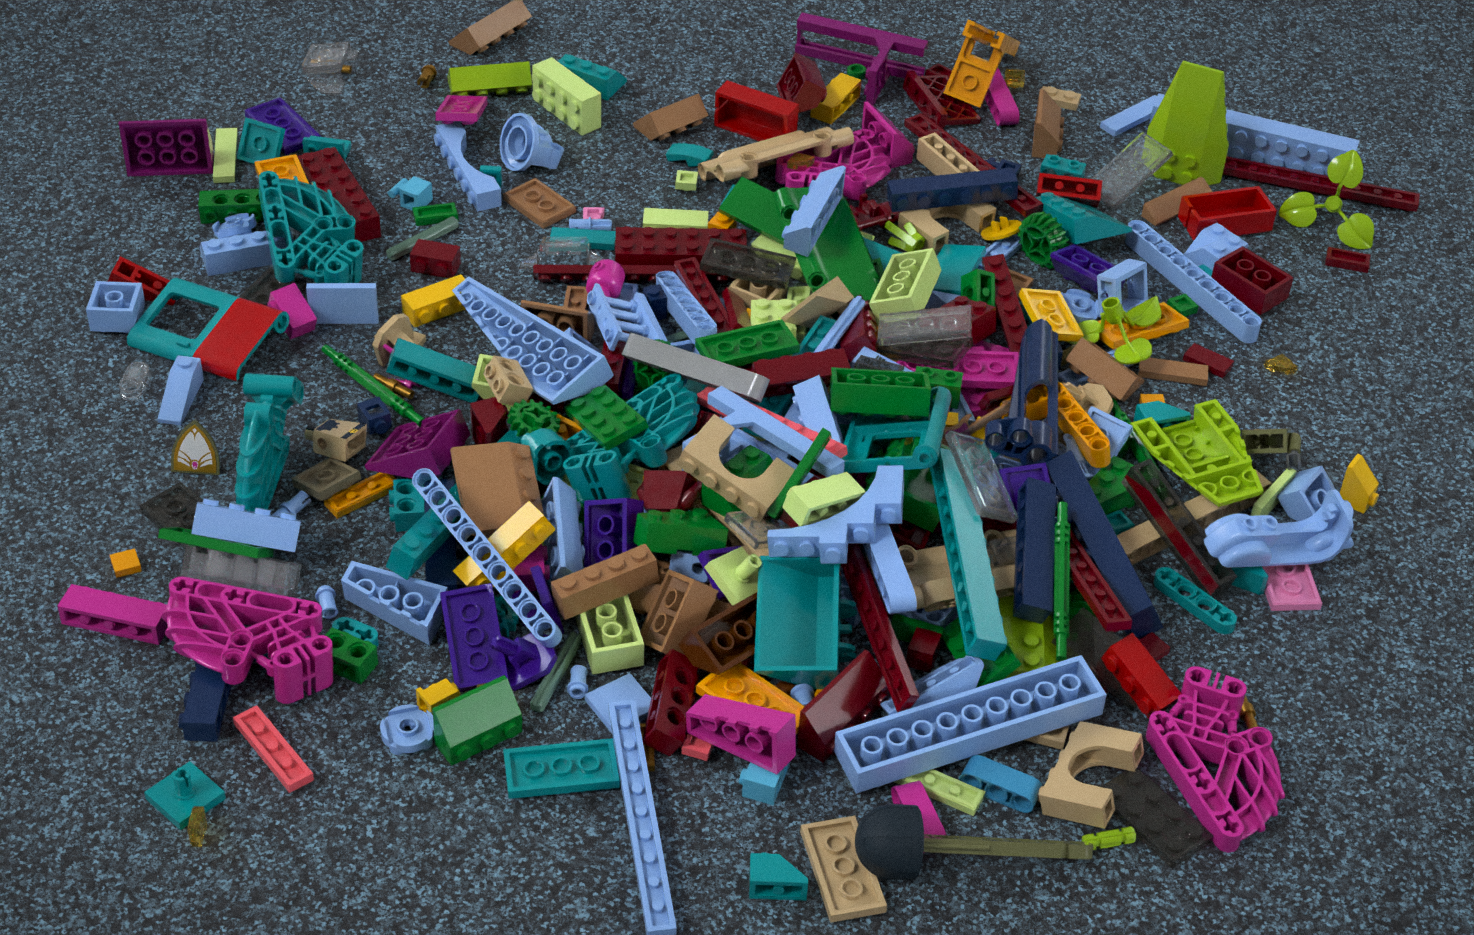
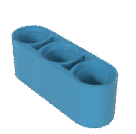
[959,755,1043,813]

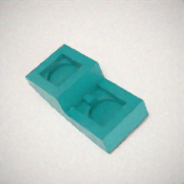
[665,143,714,167]

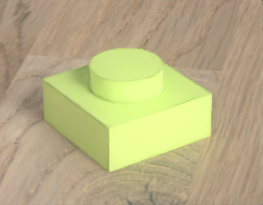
[675,170,698,191]

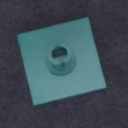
[237,118,286,164]
[144,761,226,830]

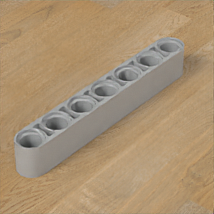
[621,333,770,403]

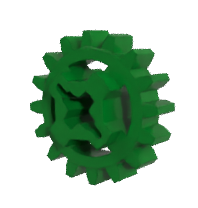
[507,399,561,437]

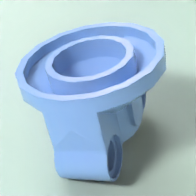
[500,113,564,172]

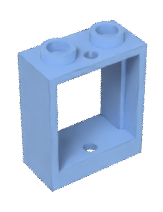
[1097,259,1148,318]

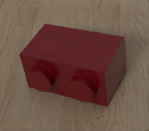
[410,239,461,278]

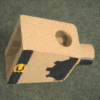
[305,419,367,462]

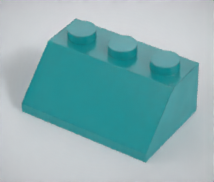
[558,54,627,101]

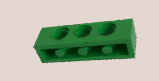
[198,189,264,224]

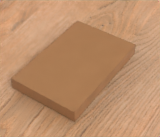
[503,178,576,229]

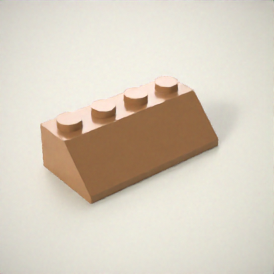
[448,0,532,55]

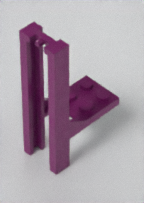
[795,12,928,105]

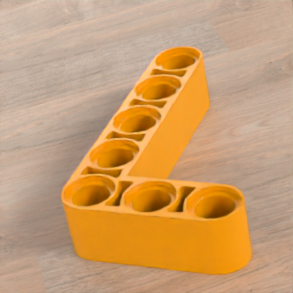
[1000,382,1111,468]

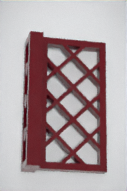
[902,70,981,130]

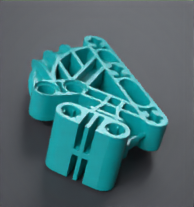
[259,171,363,283]
[235,373,304,512]
[563,374,700,506]

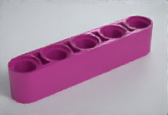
[985,68,1020,126]

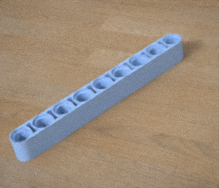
[1125,220,1262,343]
[412,468,562,648]

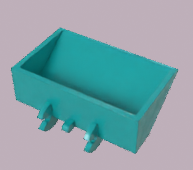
[754,556,857,689]

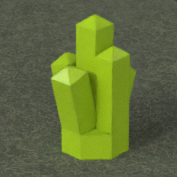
[884,221,926,252]

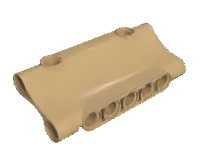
[698,126,854,182]
[865,529,1054,612]

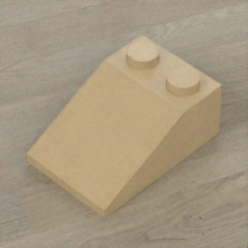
[781,276,854,328]

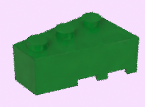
[1089,455,1156,515]
[633,508,729,556]

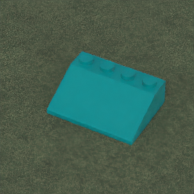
[1035,192,1132,245]

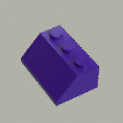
[1050,244,1125,297]
[584,498,644,568]

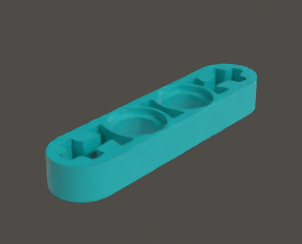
[1153,567,1237,634]

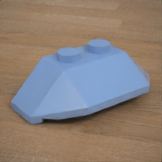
[880,655,984,715]

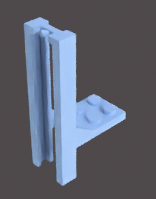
[682,386,845,485]

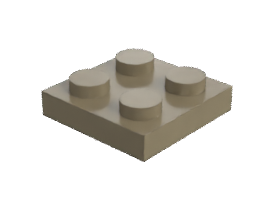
[291,457,361,501]

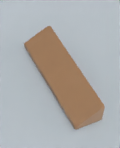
[1141,177,1212,226]

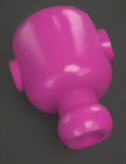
[586,259,625,299]

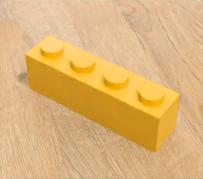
[453,501,556,587]

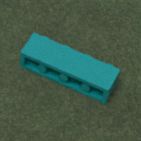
[386,338,479,403]

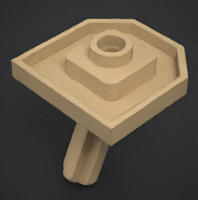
[372,313,415,367]
[1062,382,1114,414]

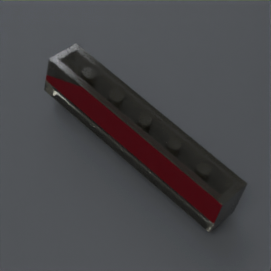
[1121,459,1237,597]

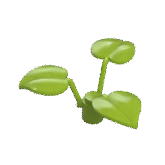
[1278,150,1374,249]
[1068,296,1162,365]

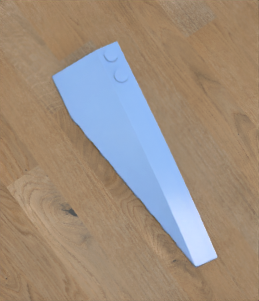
[452,277,614,405]

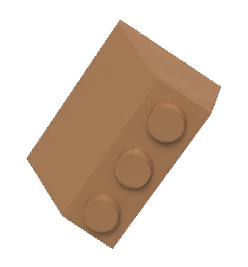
[1032,89,1064,158]
[632,93,709,141]
[521,300,594,342]
[1065,337,1145,401]
[640,569,718,655]

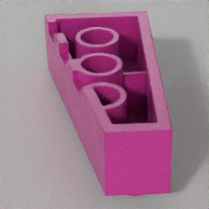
[686,694,796,775]

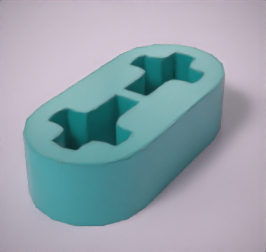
[332,617,379,647]

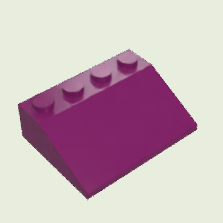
[118,119,214,177]
[364,409,471,478]

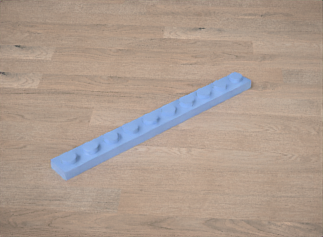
[608,700,677,935]

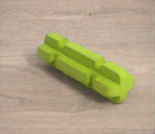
[1081,826,1136,850]

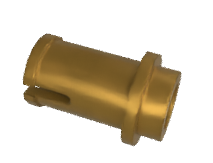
[417,65,437,89]

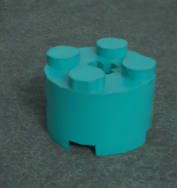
[521,428,575,485]

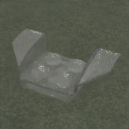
[301,42,360,95]
[519,237,604,269]

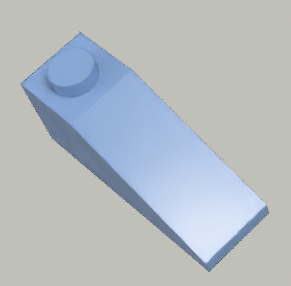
[158,355,204,425]

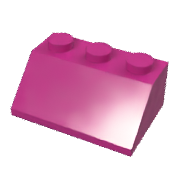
[862,101,915,169]

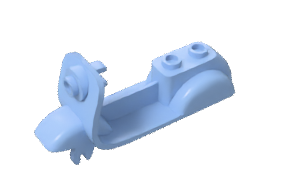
[1204,489,1354,568]

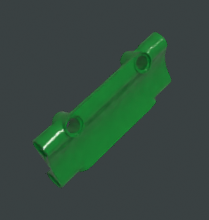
[774,187,880,316]

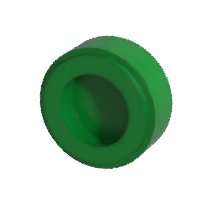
[847,64,867,80]

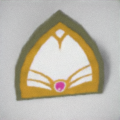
[171,419,220,475]

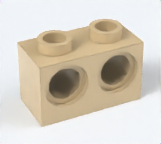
[483,355,534,406]

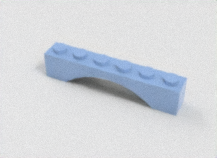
[434,121,502,212]

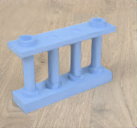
[587,283,668,351]

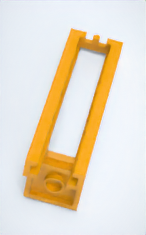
[943,19,1020,108]

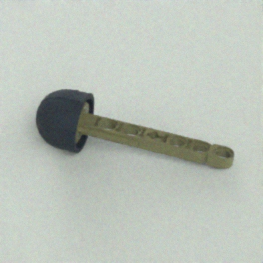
[855,804,1093,880]

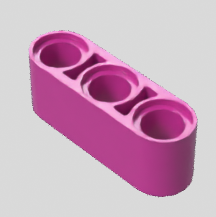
[891,781,946,853]

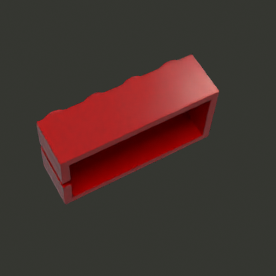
[714,80,799,141]
[1177,186,1277,240]

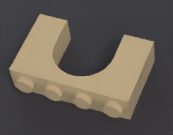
[898,202,996,254]
[676,414,795,522]
[1038,721,1144,829]

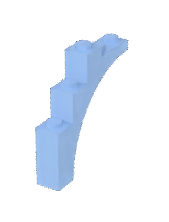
[767,465,904,564]

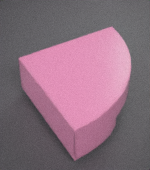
[583,207,605,219]

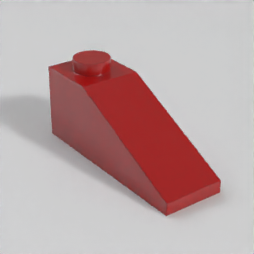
[107,256,176,305]

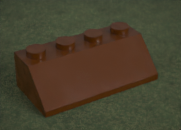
[678,592,757,675]

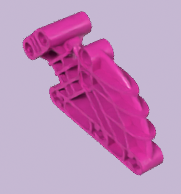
[775,129,891,200]
[162,577,333,704]
[1146,666,1285,853]

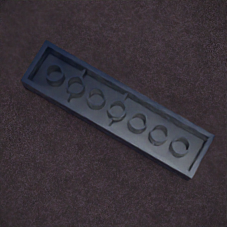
[1046,450,1164,640]

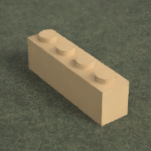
[916,132,980,175]

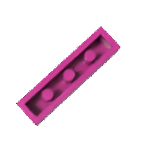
[57,584,168,645]

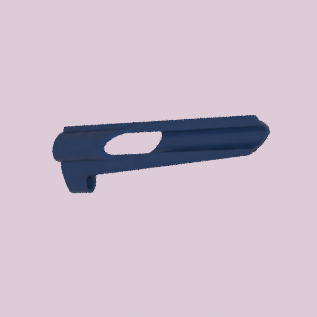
[985,319,1058,466]

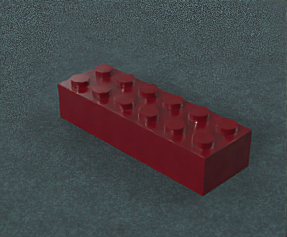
[297,147,381,245]
[615,226,747,266]

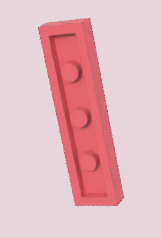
[233,705,314,793]

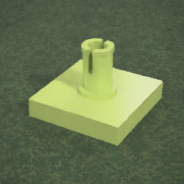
[704,546,762,606]

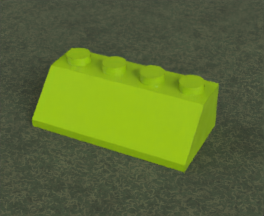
[447,61,532,96]

